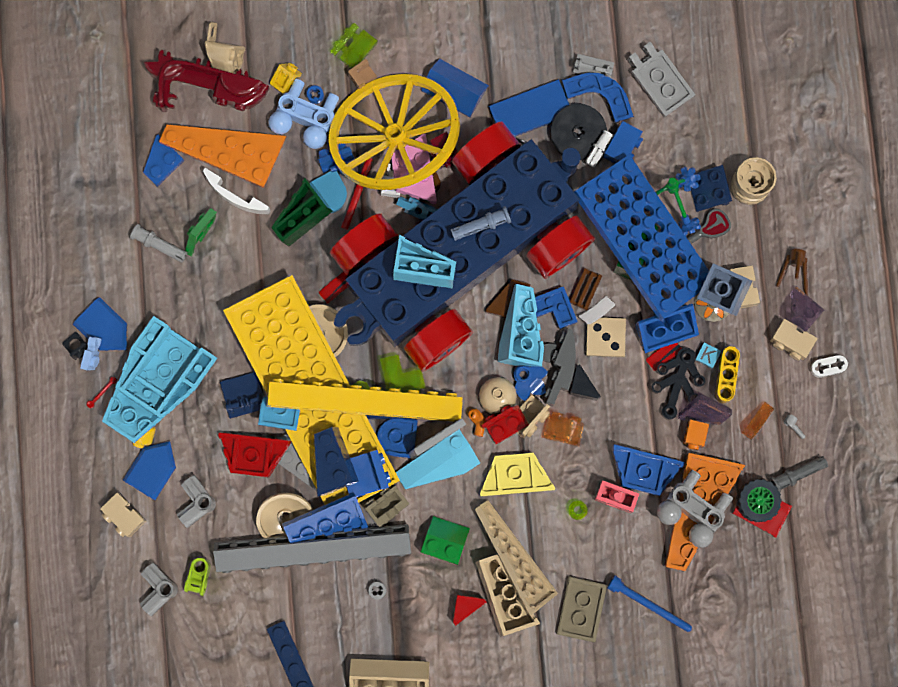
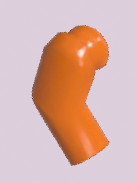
[468,409,486,437]

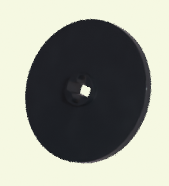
[551,104,607,160]

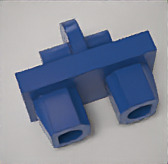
[318,143,354,175]

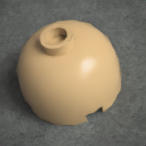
[479,377,517,415]

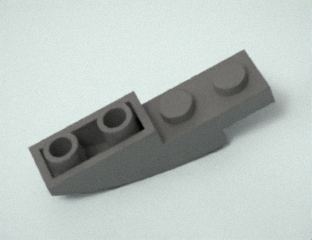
[544,329,576,407]

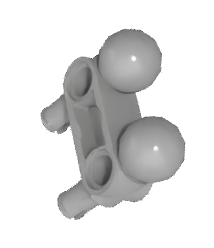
[657,470,733,548]

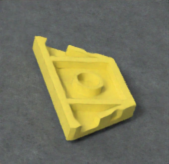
[480,453,555,497]

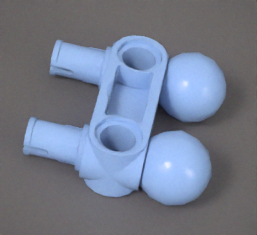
[268,79,339,149]

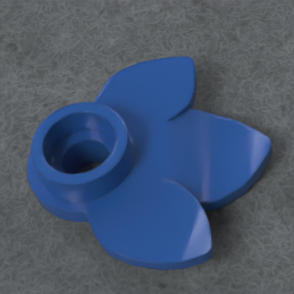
[514,365,548,401]

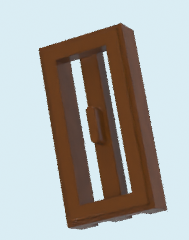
[570,268,602,311]

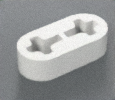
[810,355,848,378]

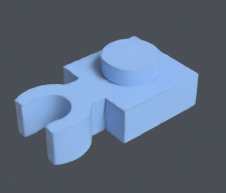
[80,337,101,370]

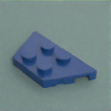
[612,444,685,496]

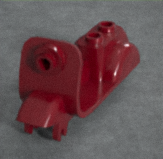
[144,50,270,112]

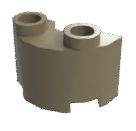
[365,486,409,527]

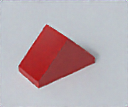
[453,595,487,626]

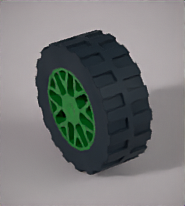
[736,479,782,522]

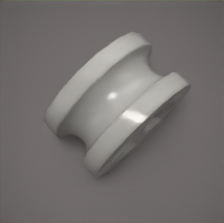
[369,582,386,600]

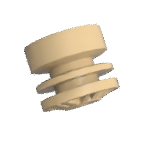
[730,157,777,205]

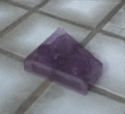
[791,286,824,332]
[678,393,732,425]

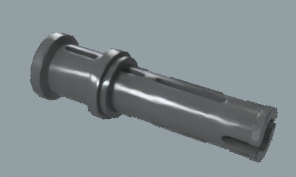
[770,456,828,492]

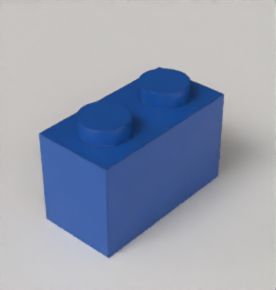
[603,121,643,164]

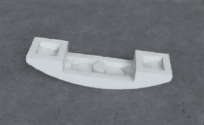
[203,168,271,214]

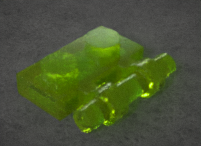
[330,23,378,69]

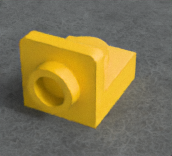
[270,63,302,94]

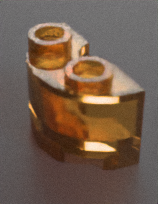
[542,412,584,447]

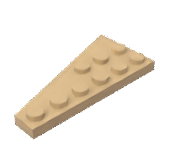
[475,500,558,616]

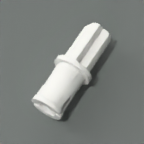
[586,130,614,167]

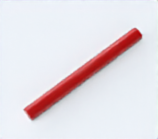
[341,158,373,230]

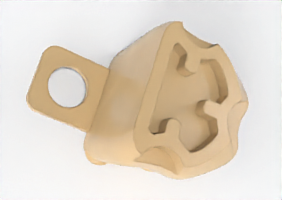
[205,22,245,74]

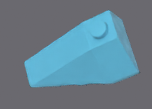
[498,284,544,367]
[396,429,480,490]

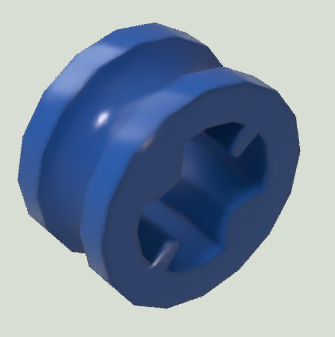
[307,85,324,104]

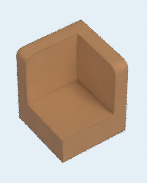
[348,59,377,89]

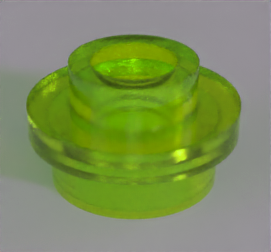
[568,500,588,520]

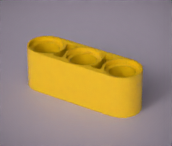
[715,346,740,403]

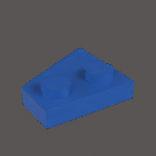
[143,135,184,187]

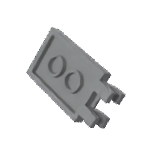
[627,42,695,118]

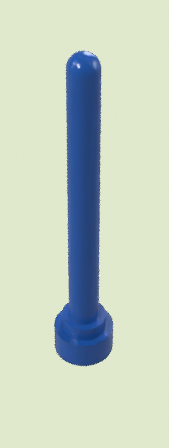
[607,575,692,632]

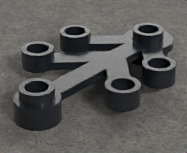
[651,348,706,420]

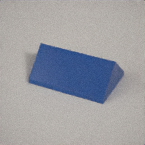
[421,59,489,118]
[635,304,699,353]

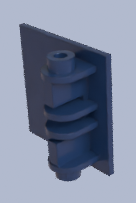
[691,165,732,212]
[220,372,264,419]

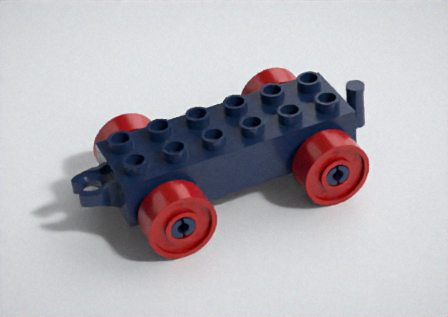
[330,121,595,372]

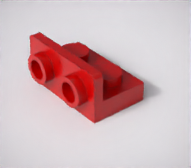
[481,405,529,444]

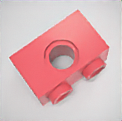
[595,481,639,513]

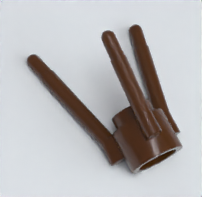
[776,249,808,297]

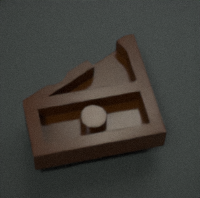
[486,280,531,318]

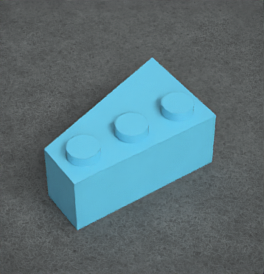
[393,235,456,288]

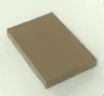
[557,577,607,643]

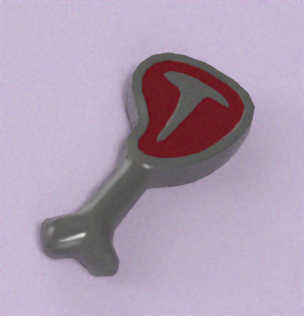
[687,209,731,244]

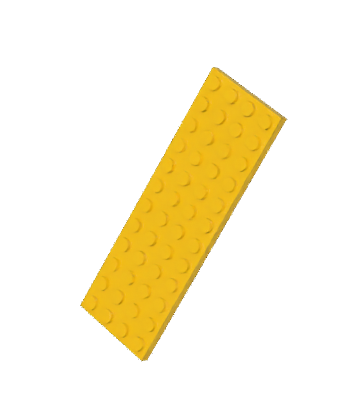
[223,275,400,505]

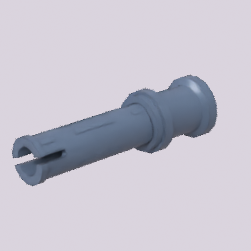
[451,206,511,241]

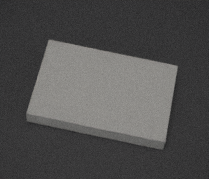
[409,419,466,459]

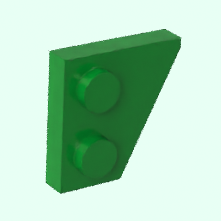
[185,208,217,256]

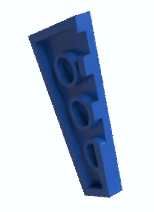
[282,493,368,543]

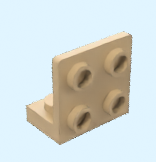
[517,395,550,439]

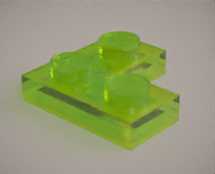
[380,354,426,393]

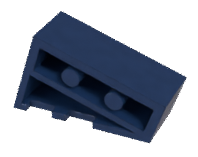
[314,427,359,497]

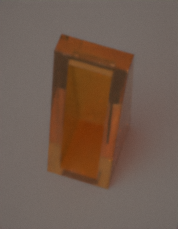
[742,402,774,440]

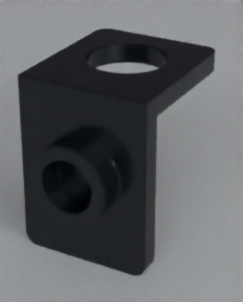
[62,332,88,360]

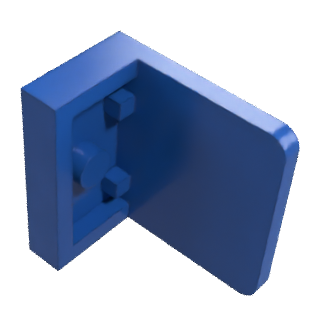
[347,450,391,497]

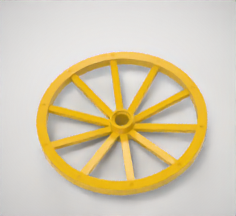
[329,74,460,190]

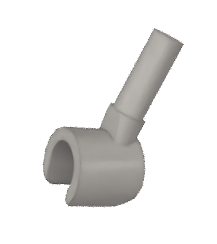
[784,414,806,439]

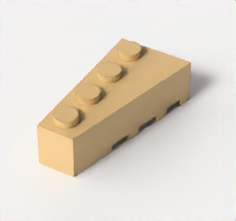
[476,555,540,637]

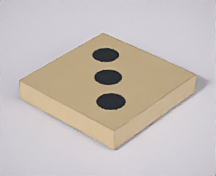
[586,318,626,357]

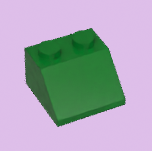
[421,516,470,565]

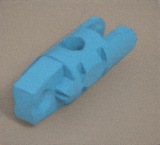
[396,197,438,220]

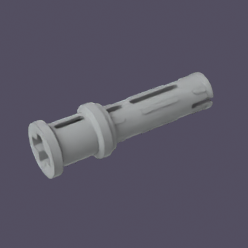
[130,224,188,263]

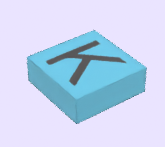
[696,343,721,369]

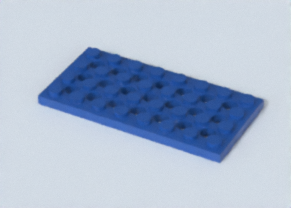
[574,154,709,321]

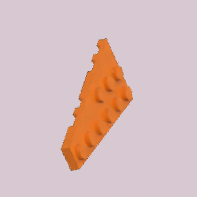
[159,125,287,188]
[665,453,745,571]

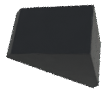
[570,364,601,401]

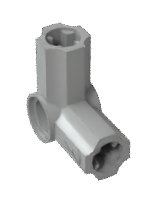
[177,475,216,528]
[140,563,178,616]

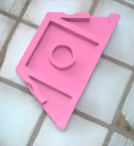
[391,134,437,204]

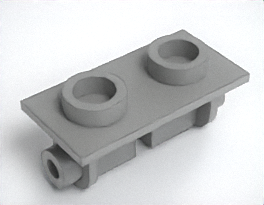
[573,54,614,78]

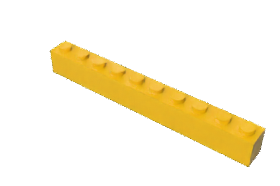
[266,379,463,422]

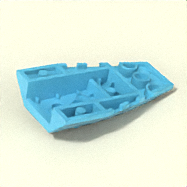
[102,316,218,443]

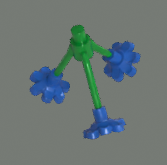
[635,167,701,236]

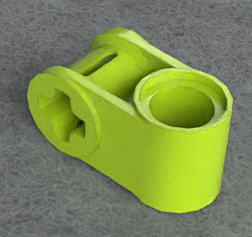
[184,558,211,596]

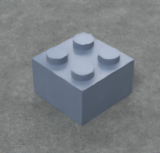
[697,263,752,316]

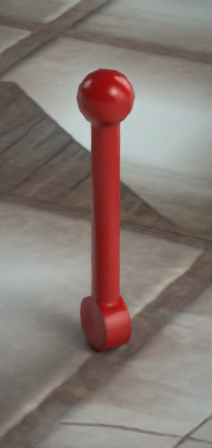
[86,377,117,408]

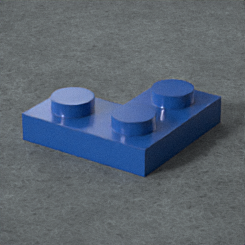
[535,286,578,330]

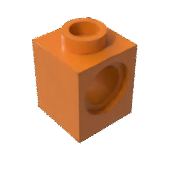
[683,419,709,450]

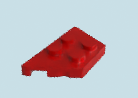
[218,433,291,477]

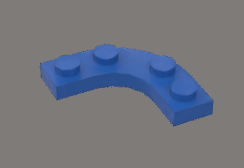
[562,73,634,123]

